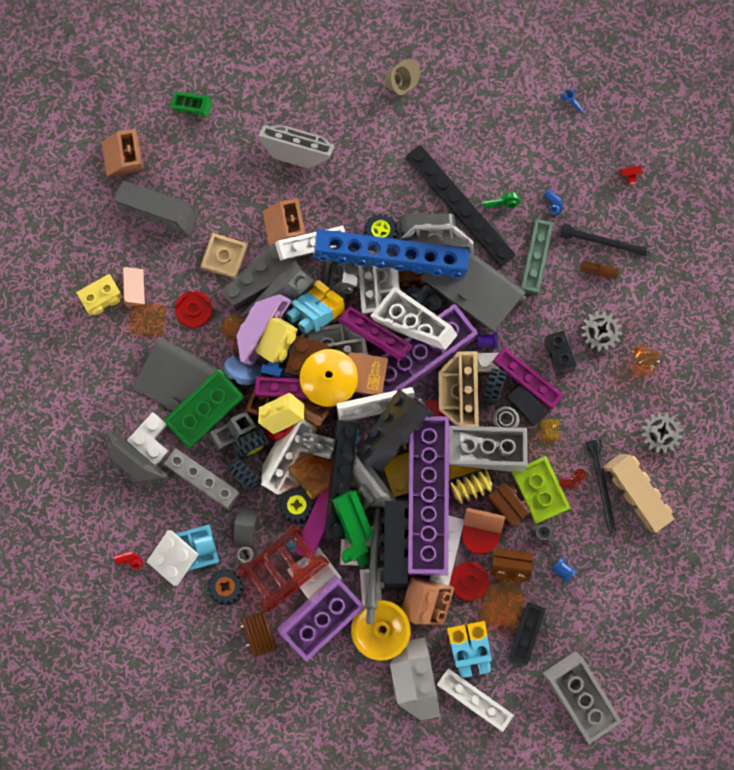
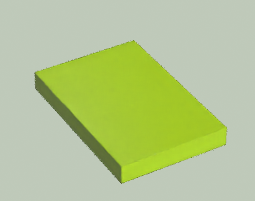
[511,456,571,525]

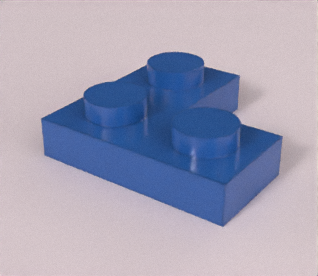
[261,361,300,379]

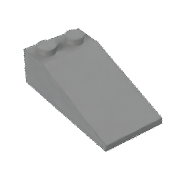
[449,426,528,472]
[543,651,622,744]

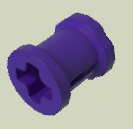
[477,333,497,350]

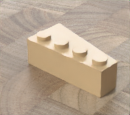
[603,454,674,533]

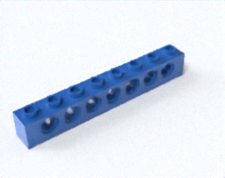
[313,229,469,278]

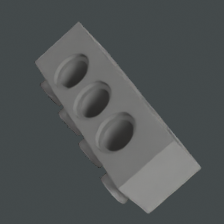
[164,448,241,511]

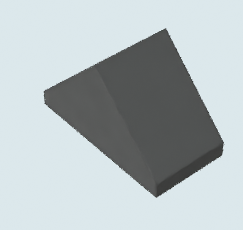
[233,508,258,549]

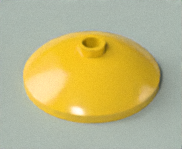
[300,349,358,407]
[351,600,411,661]

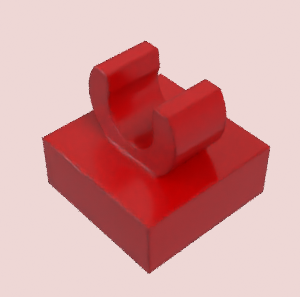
[619,166,642,185]

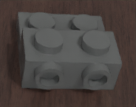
[329,248,360,300]

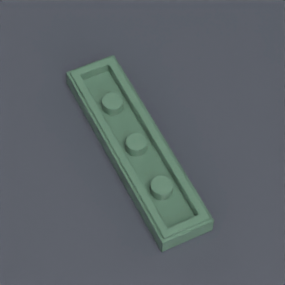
[521,219,554,295]

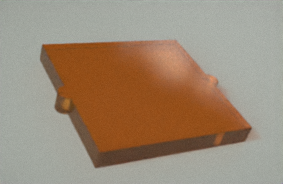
[129,304,166,336]

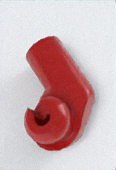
[114,551,143,570]

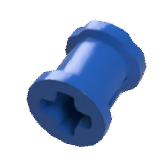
[551,557,577,583]

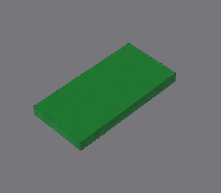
[164,369,245,449]

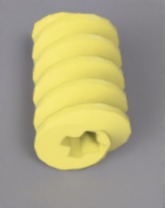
[449,469,492,504]

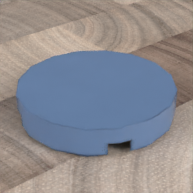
[224,356,262,385]

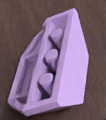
[237,294,292,367]

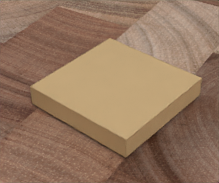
[200,233,248,279]

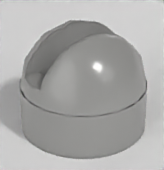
[237,547,254,563]

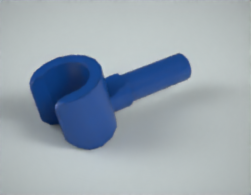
[560,90,583,113]

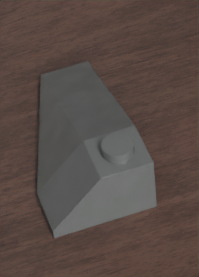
[241,261,316,319]

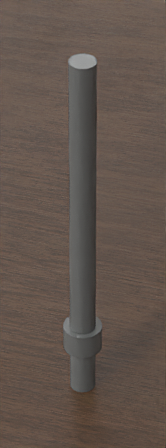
[365,508,382,625]

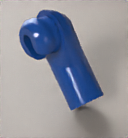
[543,189,562,216]

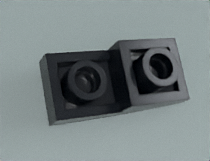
[506,384,547,426]

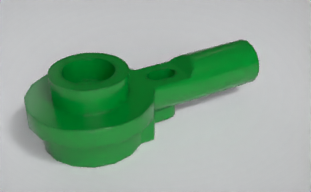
[483,192,520,209]

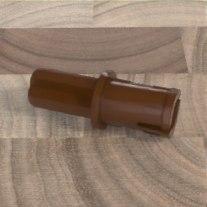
[580,261,619,280]

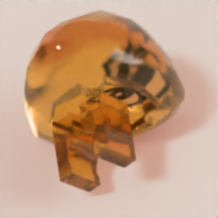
[632,344,660,376]

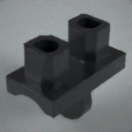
[409,284,442,312]

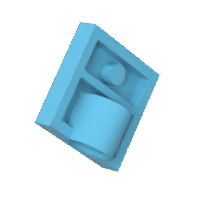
[176,525,220,572]

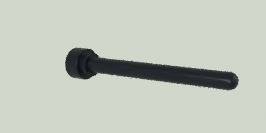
[560,223,650,255]
[586,439,616,533]

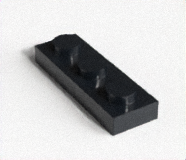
[508,602,546,665]

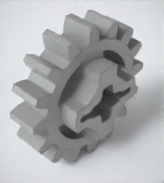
[580,311,622,353]
[640,412,683,455]

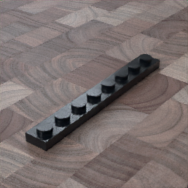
[406,145,516,267]

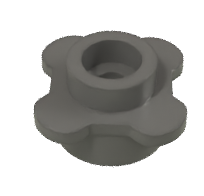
[533,523,554,544]

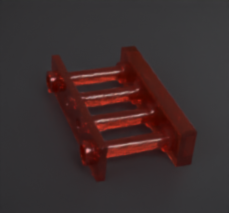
[236,524,329,612]

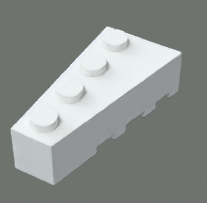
[370,287,457,350]

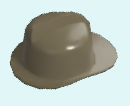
[383,59,421,95]

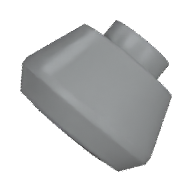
[493,407,519,428]

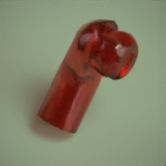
[559,469,586,488]

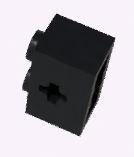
[544,330,577,376]

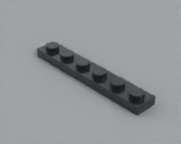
[324,420,358,539]

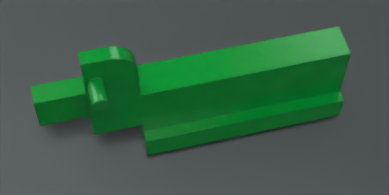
[332,490,374,567]

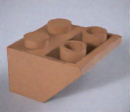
[102,129,144,178]
[263,198,305,247]
[402,578,454,625]

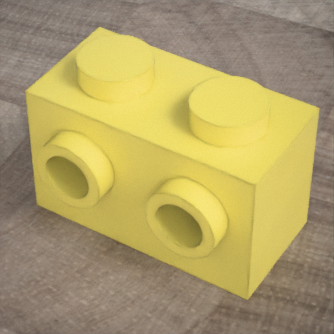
[76,274,123,316]
[255,317,298,363]
[258,393,304,434]

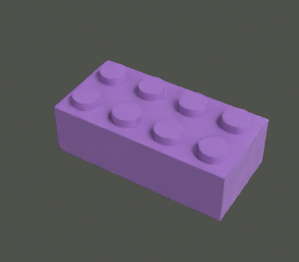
[277,575,365,662]

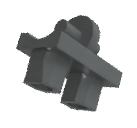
[300,431,336,459]

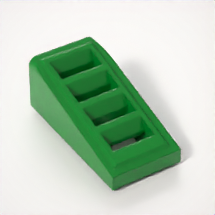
[170,91,213,118]

